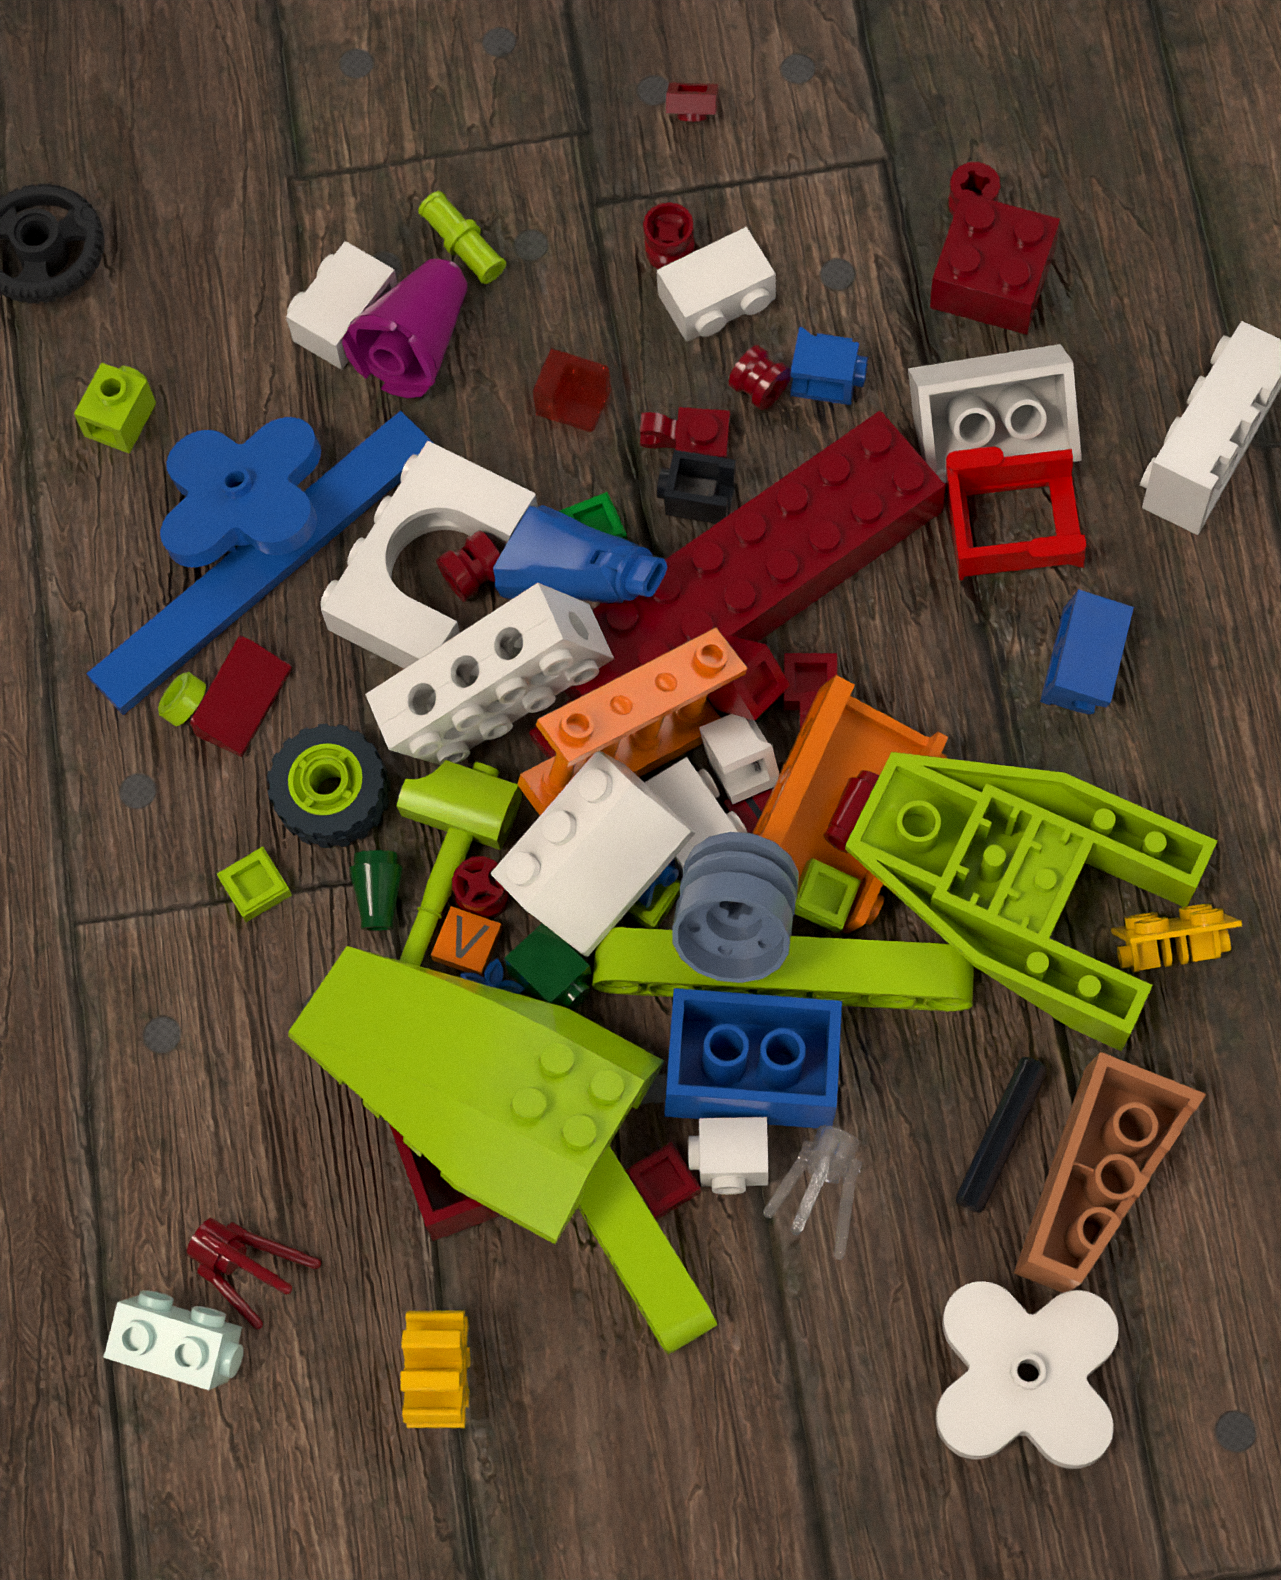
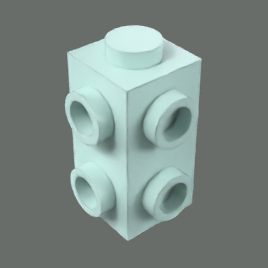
[104,1290,243,1390]

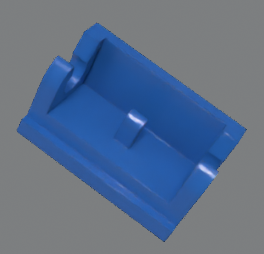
[1040,589,1134,714]

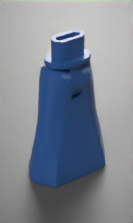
[493,505,667,603]

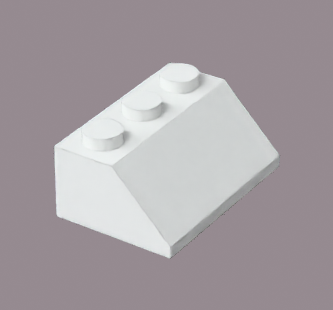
[908,344,1082,483]
[490,751,696,957]

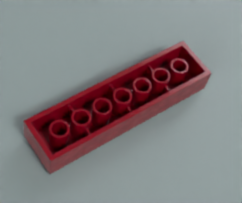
[564,410,945,701]

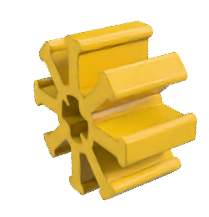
[400,1311,470,1428]

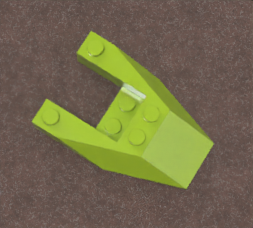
[845,752,1217,1052]

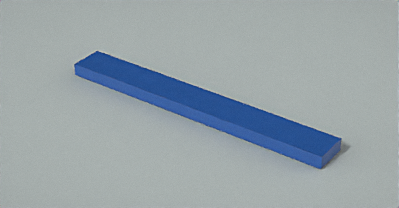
[86,410,433,715]

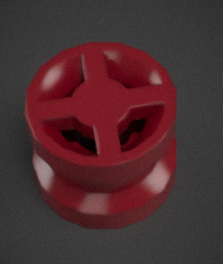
[948,162,1000,217]
[728,345,791,410]
[452,856,509,920]

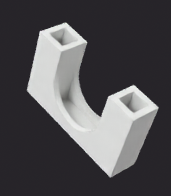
[321,441,538,669]

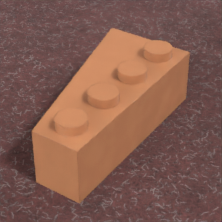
[1014,1052,1206,1293]

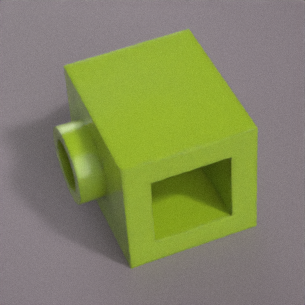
[74,362,156,454]

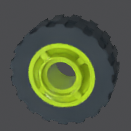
[267,723,391,848]

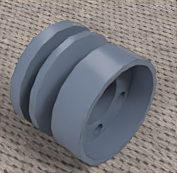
[673,832,799,983]

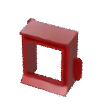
[946,446,1086,580]

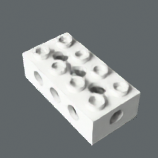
[365,583,614,765]

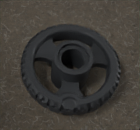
[0,183,105,304]

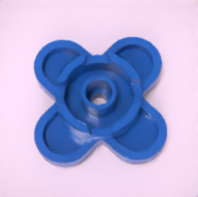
[160,417,321,567]

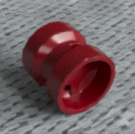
[643,202,695,269]
[436,530,500,602]

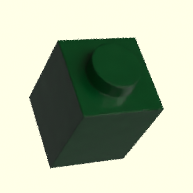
[504,923,593,1010]

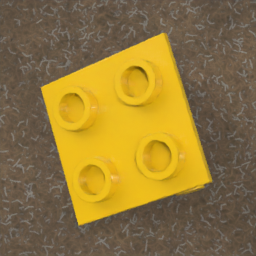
[1111,904,1242,972]

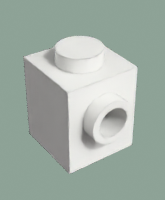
[688,1117,768,1195]

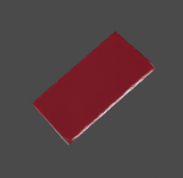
[190,635,292,757]

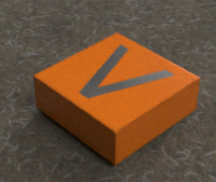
[431,906,503,977]

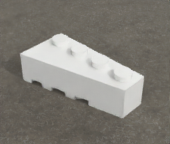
[1140,321,1281,535]

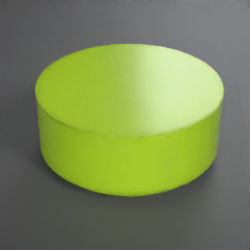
[158,672,206,726]

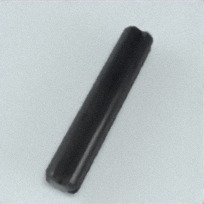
[956,1056,1047,1213]

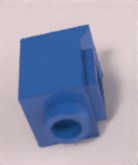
[790,327,868,405]

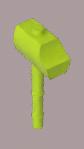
[396,760,522,966]

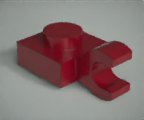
[640,407,730,458]
[784,653,837,730]

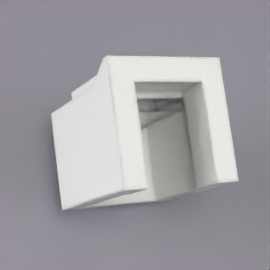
[699,714,780,804]

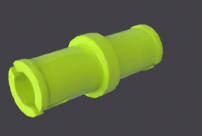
[418,191,506,284]

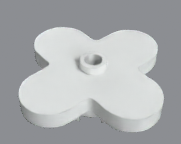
[936,1282,1118,1469]

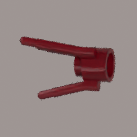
[187,1218,321,1330]

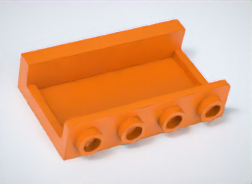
[752,675,948,934]

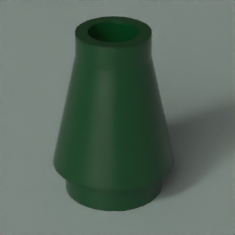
[349,850,403,931]

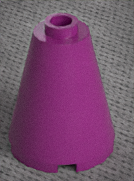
[342,259,468,398]

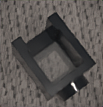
[657,450,736,524]

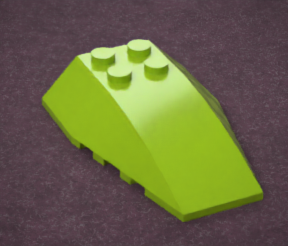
[288,946,664,1244]

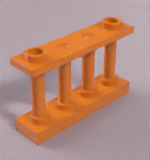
[517,628,748,815]

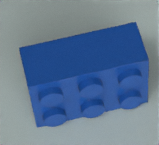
[664,988,842,1129]

